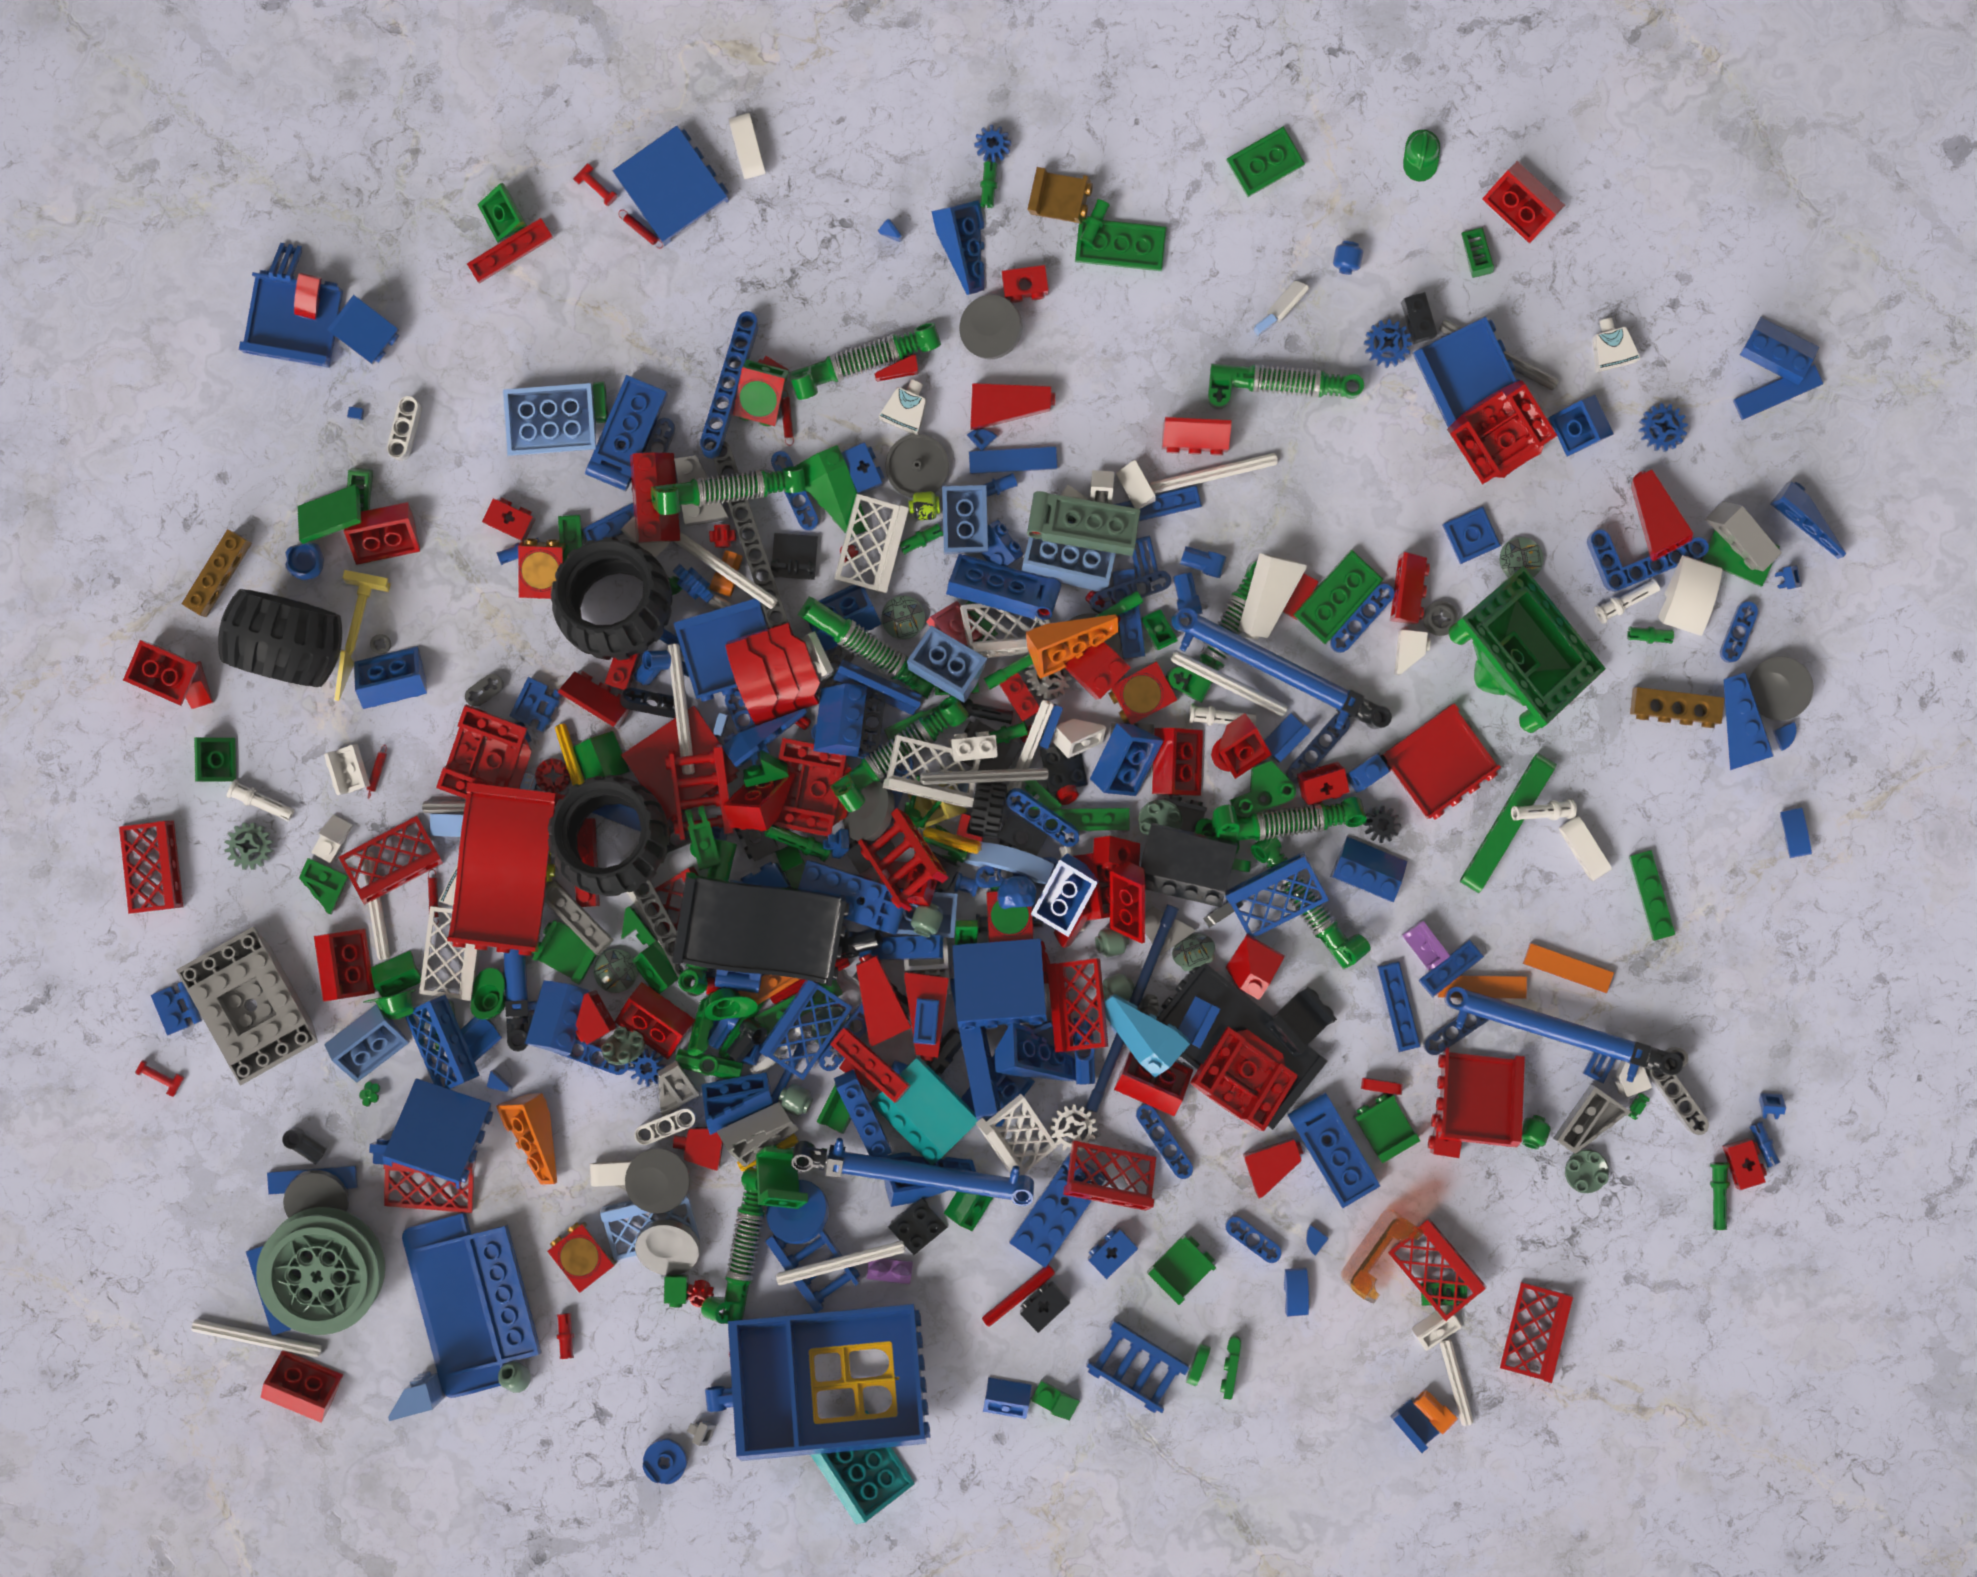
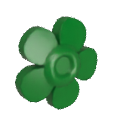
[359,1082,380,1107]

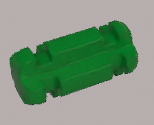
[1628,1093,1650,1120]

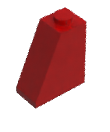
[1243,1138,1304,1198]

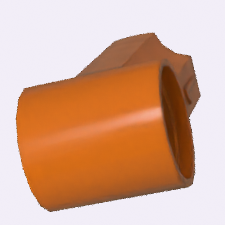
[709,550,743,597]
[1413,1389,1458,1434]

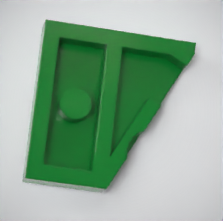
[299,858,349,915]

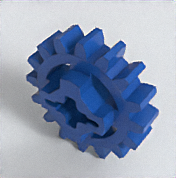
[1364,319,1412,368]
[1638,403,1688,452]
[673,563,714,603]

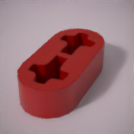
[1361,1078,1403,1095]

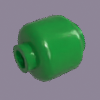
[1522,1115,1551,1150]

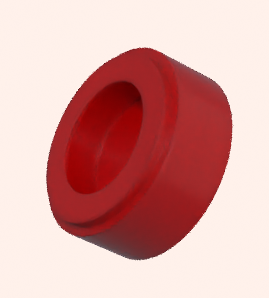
[1056,785,1079,805]

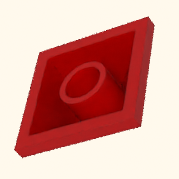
[1218,713,1272,779]
[1225,934,1285,1000]

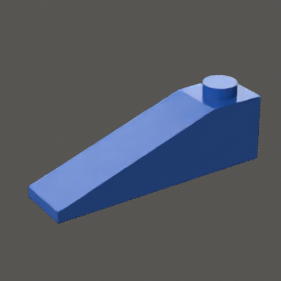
[931,200,984,295]
[1770,481,1846,559]
[722,709,808,767]
[995,1023,1076,1081]
[884,1152,976,1207]

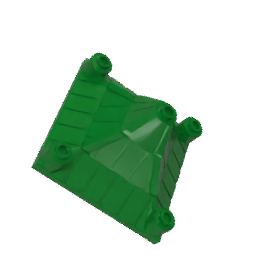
[1449,566,1606,733]

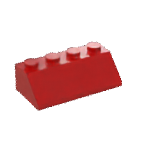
[630,452,681,544]

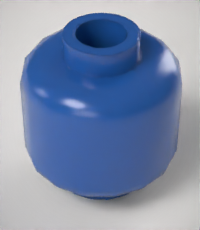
[1333,241,1363,275]

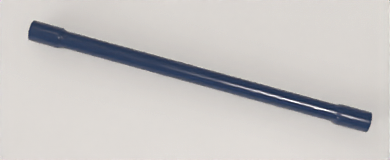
[1085,904,1179,1113]

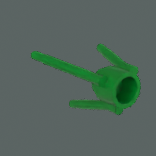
[904,775,941,829]
[922,824,968,863]

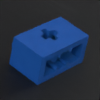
[841,442,885,495]
[1088,1227,1138,1280]

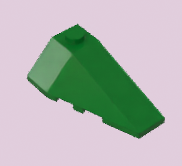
[796,445,869,538]

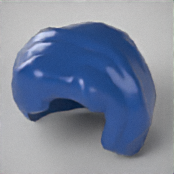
[285,542,324,580]
[997,876,1036,909]

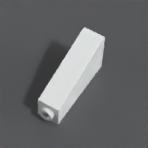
[1238,553,1307,640]

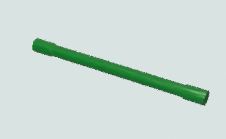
[983,591,1143,690]

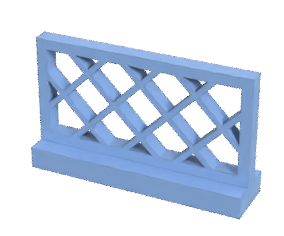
[600,1191,700,1261]

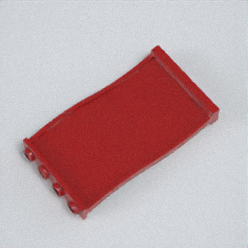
[447,783,558,956]

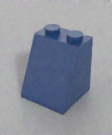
[327,294,399,365]

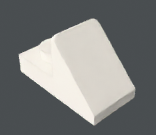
[311,814,353,863]

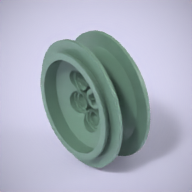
[256,1207,385,1335]

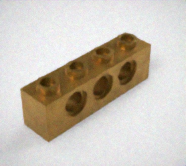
[181,529,252,617]
[1630,687,1725,728]

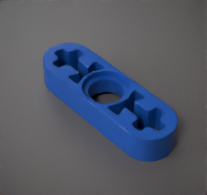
[1720,602,1758,663]
[1225,1216,1281,1263]

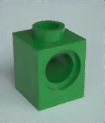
[664,1274,689,1308]

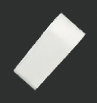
[728,113,766,179]
[387,396,422,461]
[1559,816,1612,881]
[634,1107,697,1145]
[590,1161,632,1186]

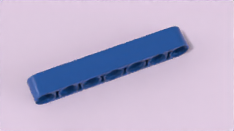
[700,311,758,459]
[950,978,1002,1122]

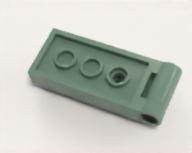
[1027,491,1140,556]

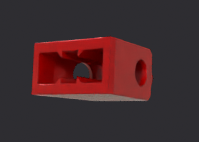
[673,1127,723,1171]

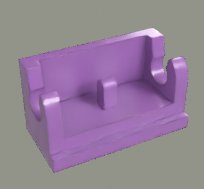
[1402,921,1450,970]

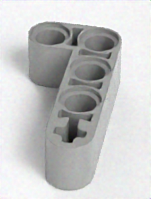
[1646,1047,1709,1135]

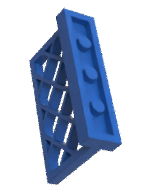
[833,659,922,715]
[1225,851,1329,938]
[759,980,853,1080]
[405,994,480,1089]

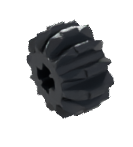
[1363,806,1401,843]

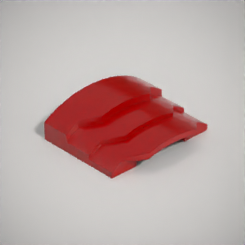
[1447,380,1557,485]
[725,622,821,725]
[436,704,532,799]
[773,738,852,836]
[1190,1027,1298,1131]

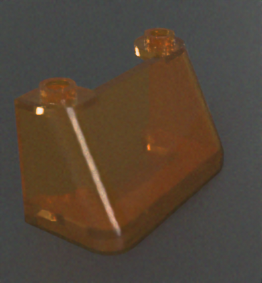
[1341,1210,1425,1304]

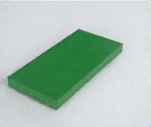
[1075,218,1166,272]
[1293,550,1384,644]

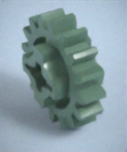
[224,823,274,870]

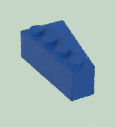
[1723,672,1774,770]

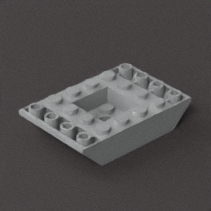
[176,927,318,1086]

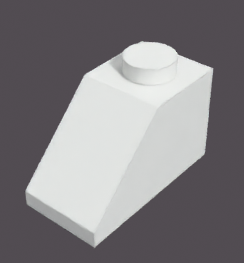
[1090,470,1114,504]
[1394,630,1431,675]
[1052,719,1106,758]
[1614,1061,1652,1097]

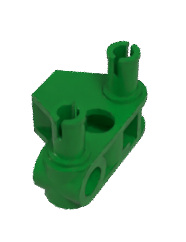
[1229,761,1296,819]

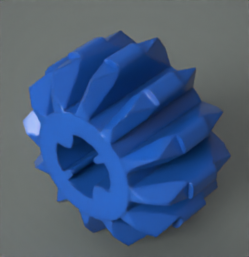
[974,125,1011,163]
[628,1049,666,1087]

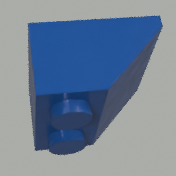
[1548,395,1614,457]

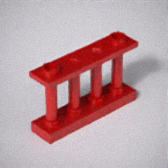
[665,743,733,840]
[858,808,949,911]

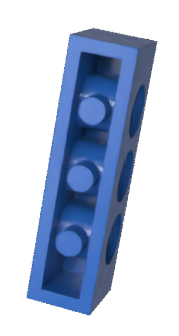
[834,1069,892,1157]

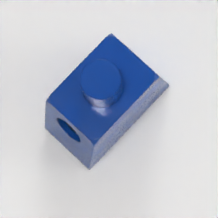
[1346,752,1391,793]

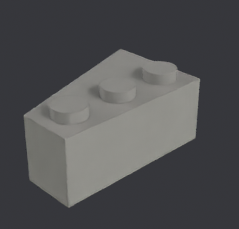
[674,455,730,526]
[1705,501,1782,571]
[1553,1085,1631,1154]
[717,1102,799,1167]

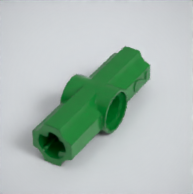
[675,1048,744,1079]

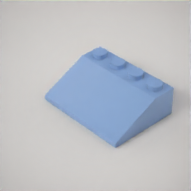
[503,383,596,456]
[1021,521,1116,592]

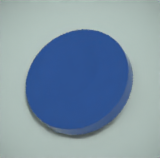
[766,1180,829,1244]

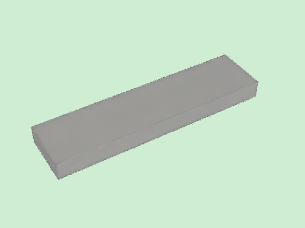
[544,880,614,956]

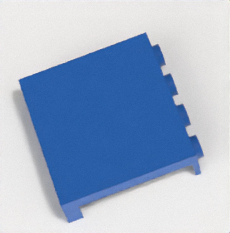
[612,126,729,246]
[239,270,343,368]
[1412,317,1520,427]
[673,598,767,702]
[952,939,1047,1030]
[383,1078,494,1189]

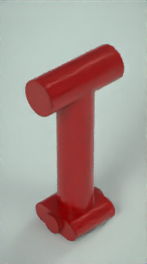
[573,163,617,207]
[135,1060,184,1097]

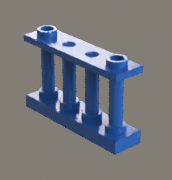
[765,1228,861,1313]
[1086,1319,1189,1413]

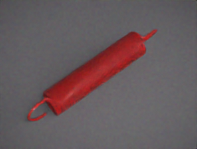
[618,209,663,249]
[781,390,794,446]
[366,745,387,799]
[428,869,439,926]

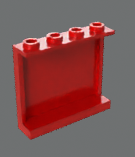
[1381,703,1501,820]
[621,705,740,821]
[1435,1048,1525,1147]

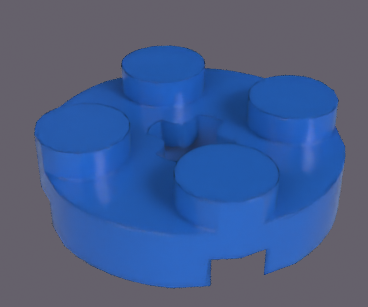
[643,1438,687,1484]

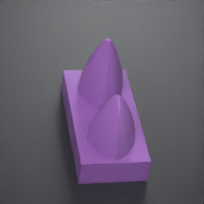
[866,1258,913,1284]

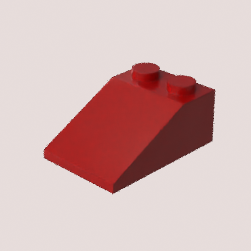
[123,640,199,706]
[1064,642,1131,700]
[723,773,795,831]

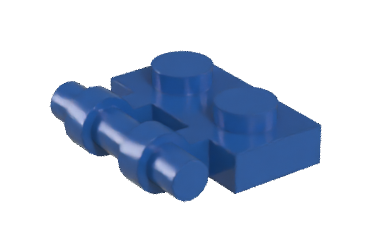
[509,677,561,732]
[151,982,202,1036]

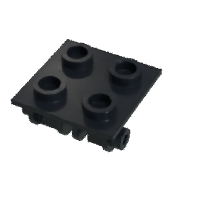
[771,533,818,580]
[1040,746,1088,793]
[887,1198,948,1255]

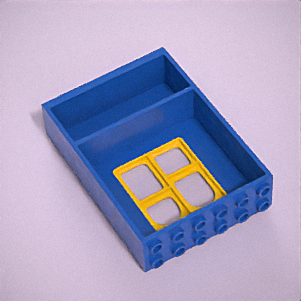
[728,1304,931,1461]

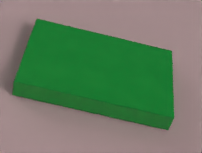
[1226,126,1305,197]
[298,484,361,544]
[1701,529,1780,587]

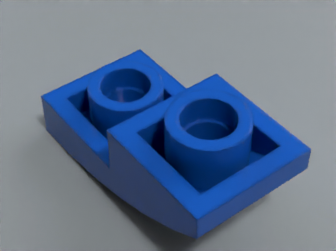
[1780,808,1812,858]
[1284,1268,1309,1317]

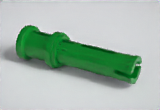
[765,824,831,862]
[1710,1162,1730,1230]

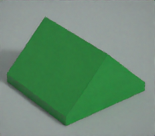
[477,183,527,243]
[573,731,630,779]
[194,737,236,782]

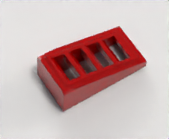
[874,354,919,382]

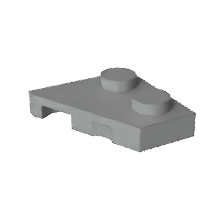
[1145,907,1195,955]
[658,1061,699,1116]

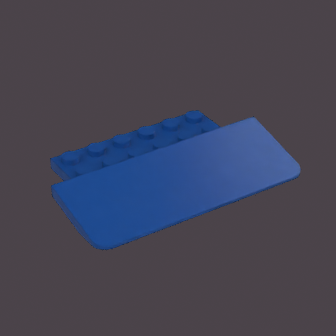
[402,1212,542,1398]

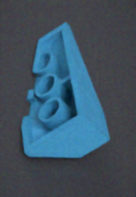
[1104,994,1191,1077]

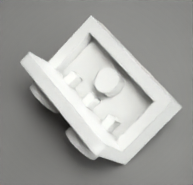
[801,632,834,681]
[949,731,997,761]
[324,744,370,795]

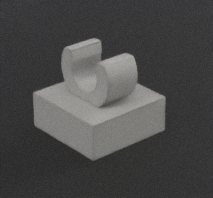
[687,1421,716,1446]

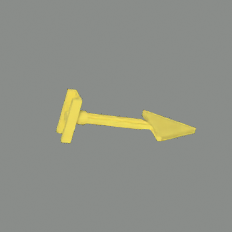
[335,570,391,701]

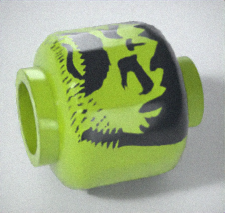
[908,491,940,521]

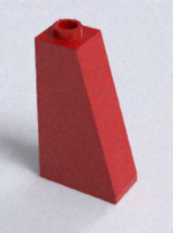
[971,383,1055,430]
[1631,469,1693,561]
[856,953,912,1047]
[904,972,949,1061]

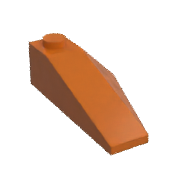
[1026,614,1118,679]
[496,1093,557,1185]

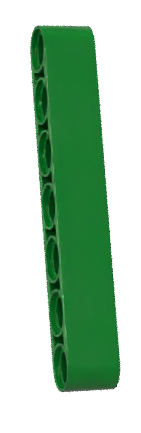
[1460,752,1557,894]

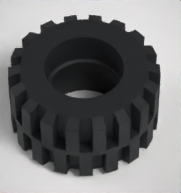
[969,782,1007,839]

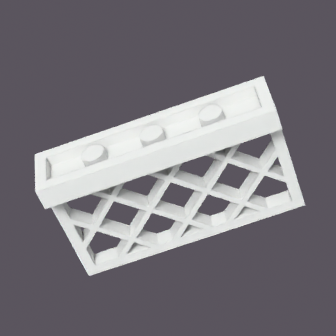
[834,494,909,593]
[960,604,1050,658]
[883,735,980,808]
[419,906,480,1001]
[976,1094,1057,1176]

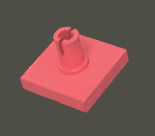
[926,601,983,647]

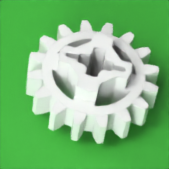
[1049,1104,1097,1151]

